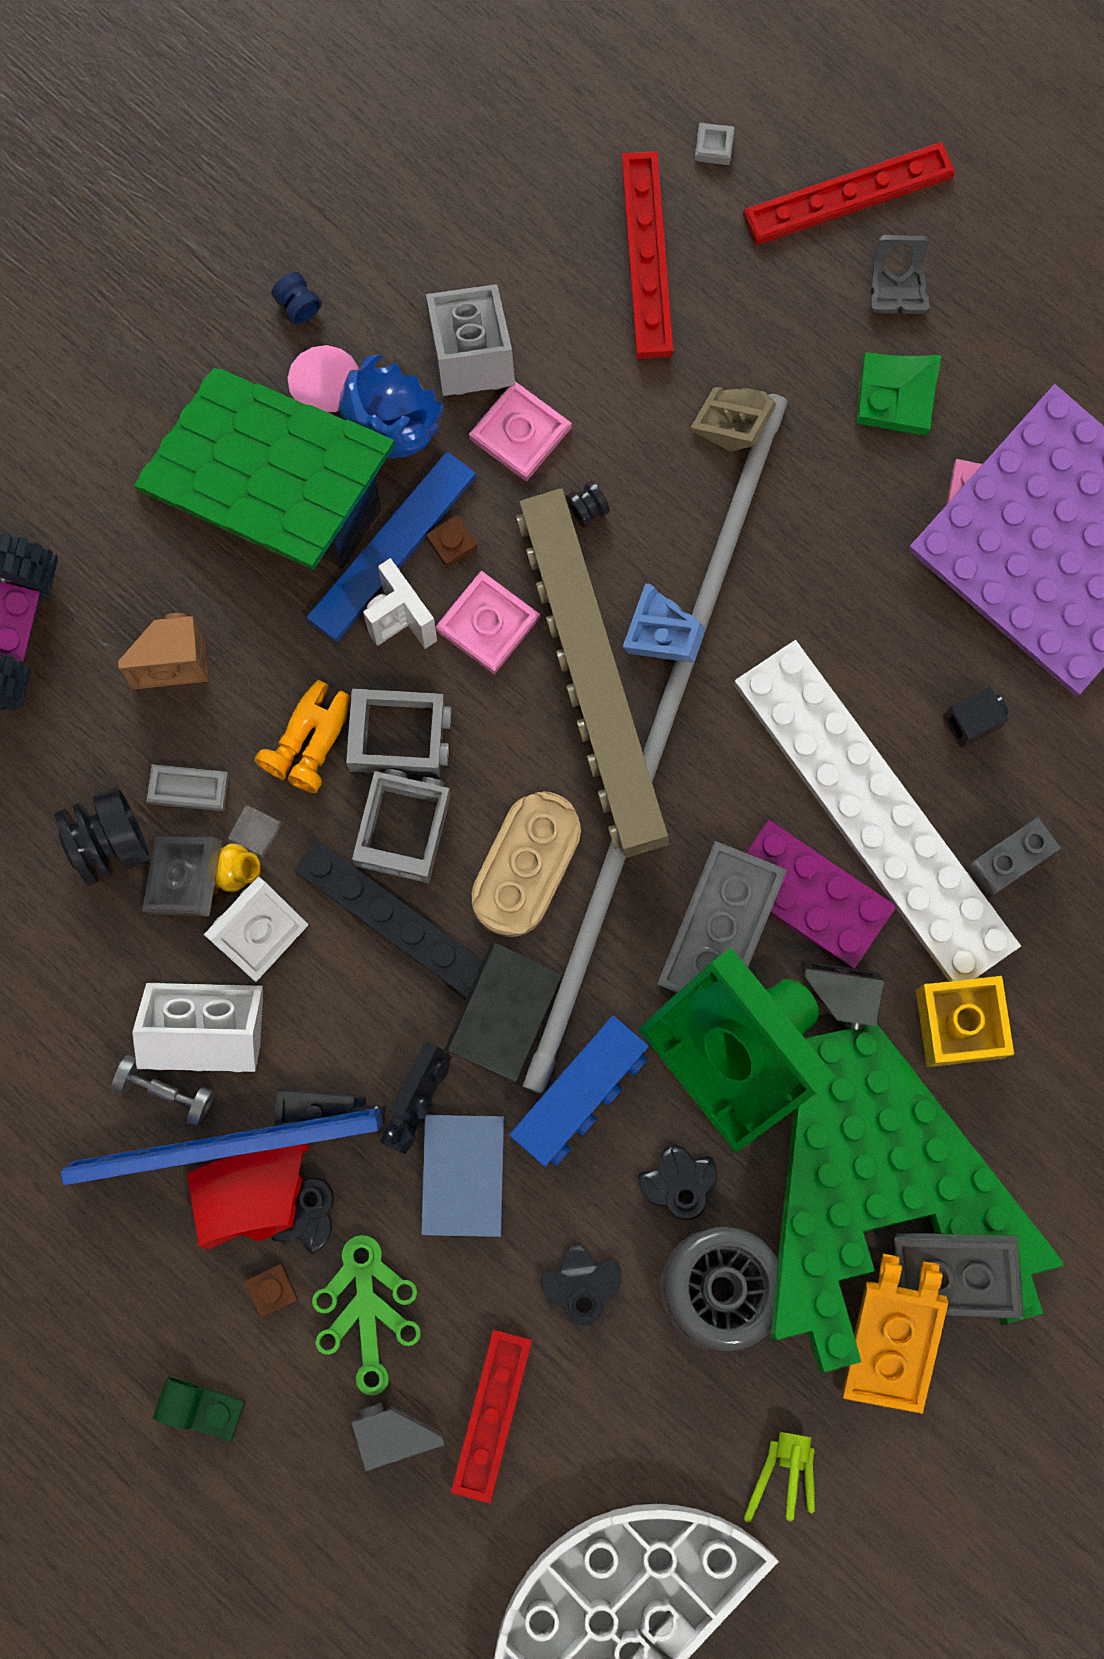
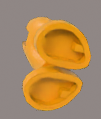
[254,680,351,793]

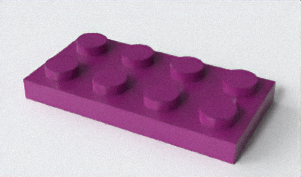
[746,820,897,969]

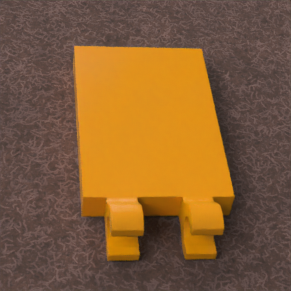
[842,1254,948,1414]

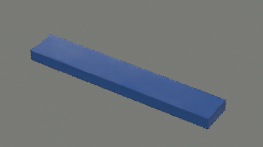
[307,451,476,643]

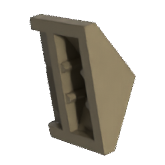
[691,387,777,452]

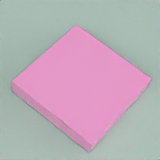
[469,381,572,482]
[435,571,540,675]

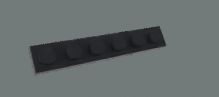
[294,840,483,998]

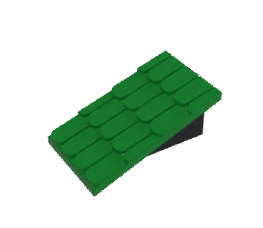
[134,368,395,570]

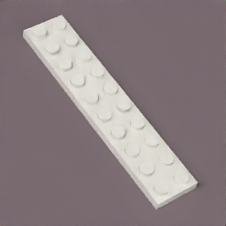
[733,640,1021,982]

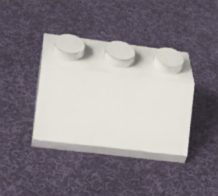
[133,983,263,1072]

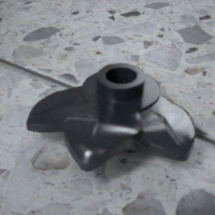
[638,1143,718,1220]
[271,1178,334,1254]
[542,1244,621,1326]

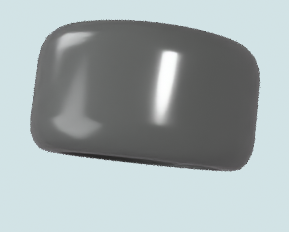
[660,1227,778,1352]

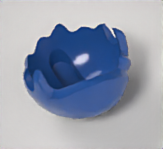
[338,355,443,459]

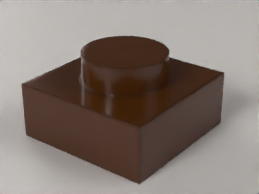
[426,515,478,568]
[244,1263,299,1318]

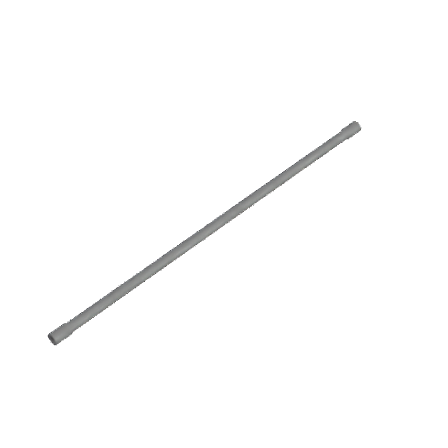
[522,394,788,1095]

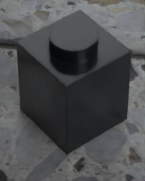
[943,687,1009,748]

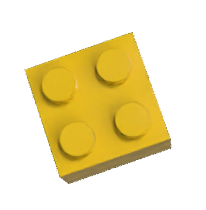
[915,976,1014,1067]

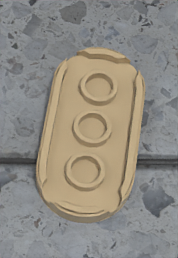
[472,791,581,937]

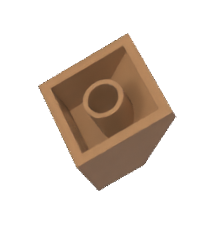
[118,613,208,689]

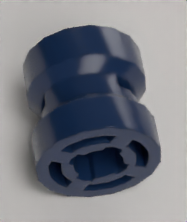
[271,272,322,325]

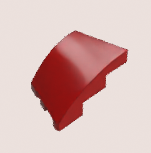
[186,1143,309,1250]

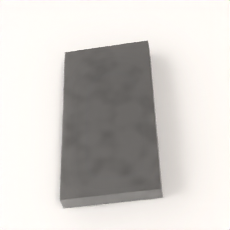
[657,841,787,993]

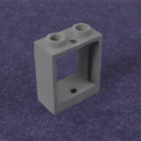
[346,689,451,777]
[352,769,451,883]

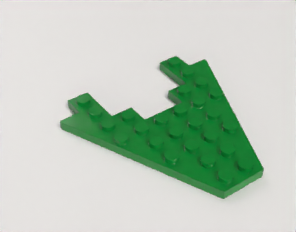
[770,1023,1064,1374]

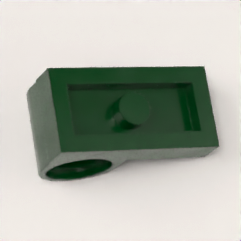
[152,1375,246,1442]

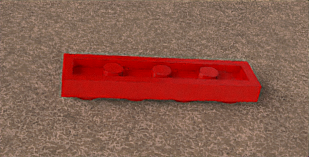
[451,1329,532,1504]

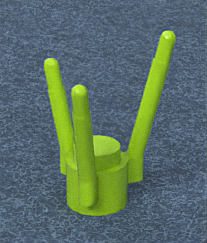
[744,1432,815,1522]

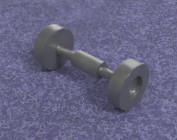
[111,1055,215,1127]

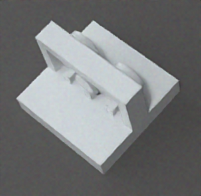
[363,558,437,649]
[204,877,309,982]

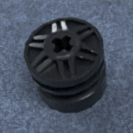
[55,786,151,886]

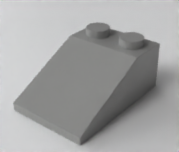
[426,284,515,396]

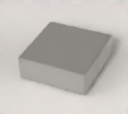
[694,122,734,165]

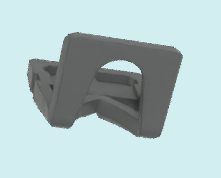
[871,235,930,314]

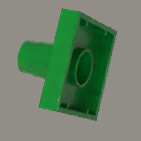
[638,947,836,1153]

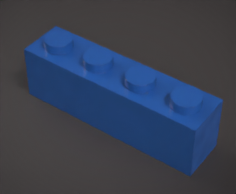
[509,1015,649,1168]

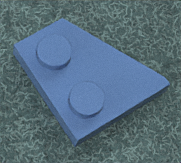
[623,583,706,663]

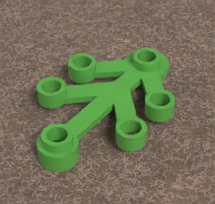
[312,1235,421,1396]

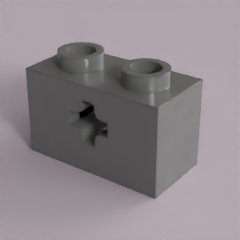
[967,817,1061,898]

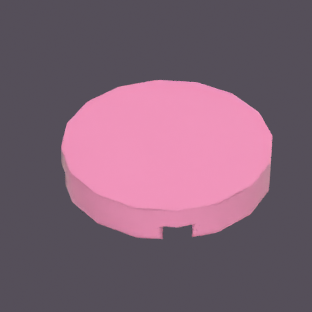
[288,345,359,416]

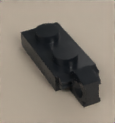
[380,1042,452,1154]
[274,1088,386,1126]

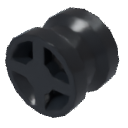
[565,481,610,528]

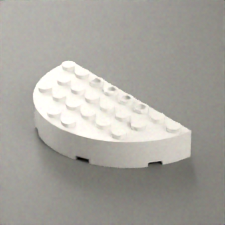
[494,1504,779,1659]

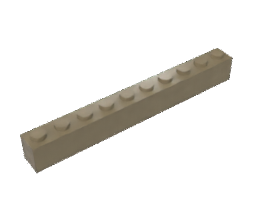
[516,488,670,858]

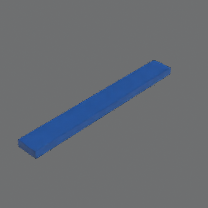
[61,1108,383,1185]

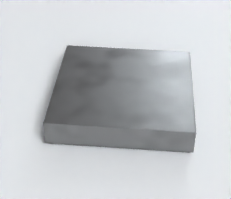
[142,837,222,916]

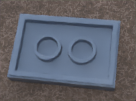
[421,1115,504,1237]

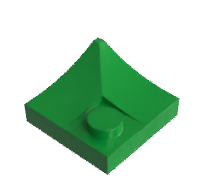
[855,352,941,436]

